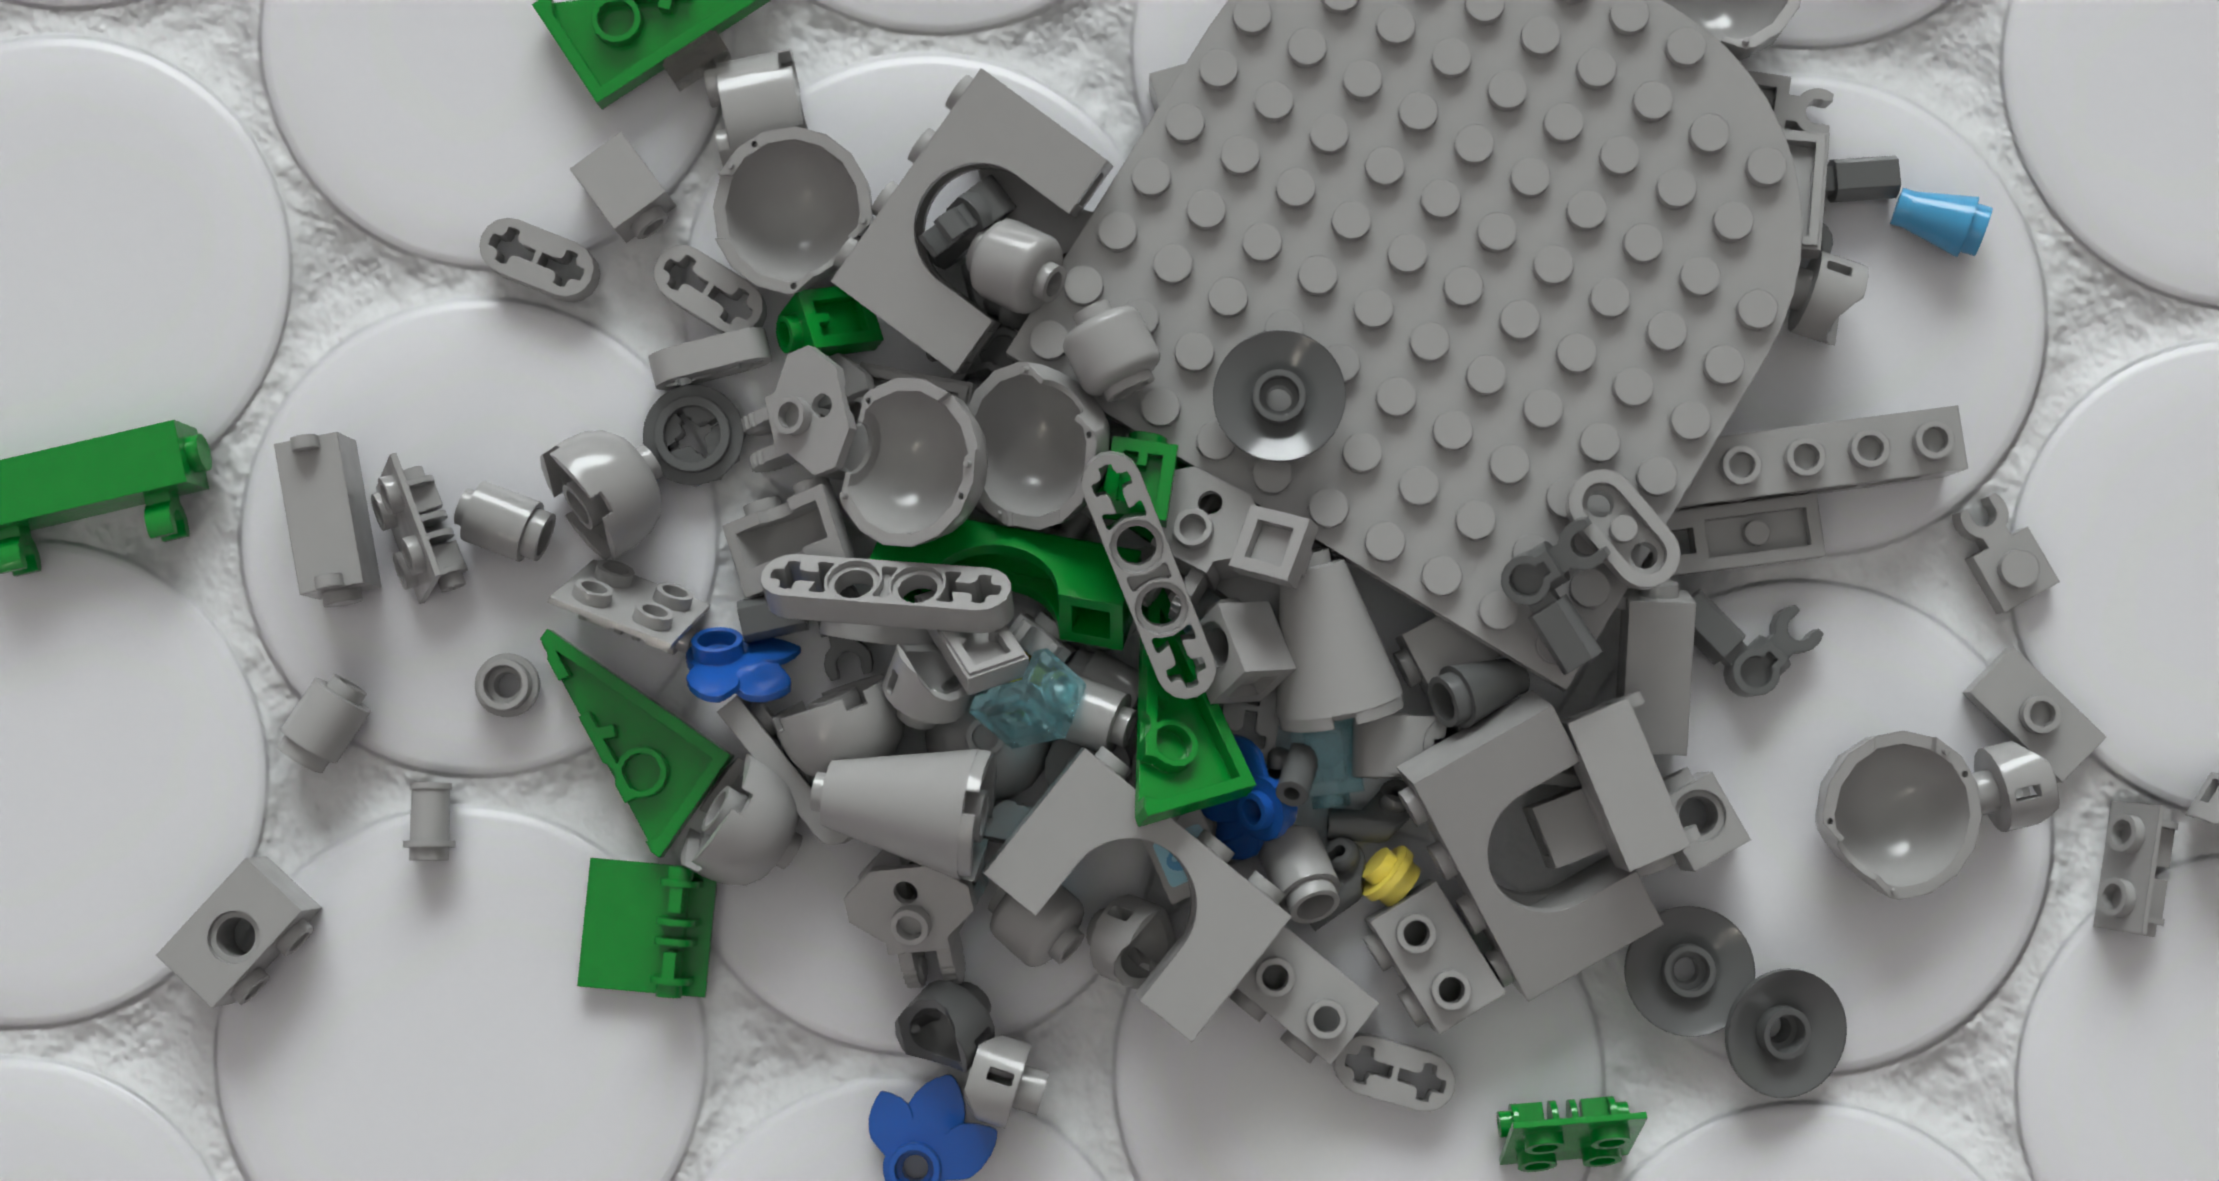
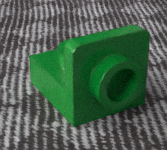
[776,286,884,356]
[1103,431,1179,528]

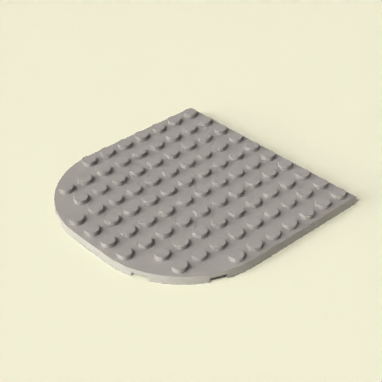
[1006,0,1803,692]

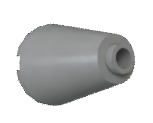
[1276,547,1404,733]
[810,748,997,881]

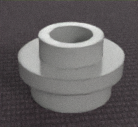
[475,653,540,717]

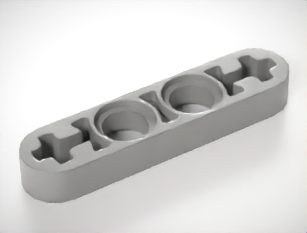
[1081,451,1216,699]
[761,554,1014,633]

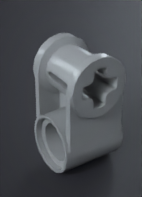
[1352,712,1464,779]

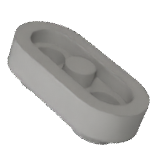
[1565,469,1681,590]

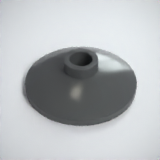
[1213,330,1346,462]
[1624,906,1755,1037]
[1725,968,1847,1098]

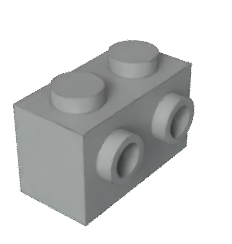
[1363,879,1506,1035]
[1229,926,1380,1065]

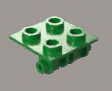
[577,858,717,998]
[1496,1096,1647,1172]

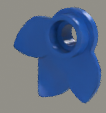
[686,627,801,703]
[1201,734,1298,860]
[868,1074,998,1181]

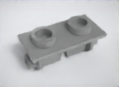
[2093,801,2178,937]

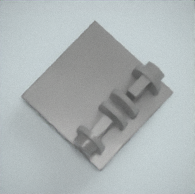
[371,453,468,604]
[548,559,710,655]

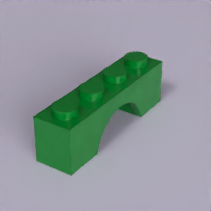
[870,520,1142,651]

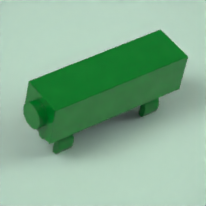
[0,420,212,577]

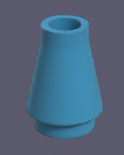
[1890,188,1993,257]

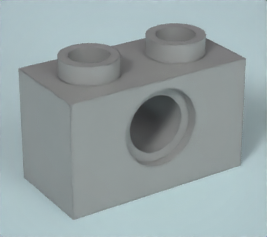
[156,856,322,1008]

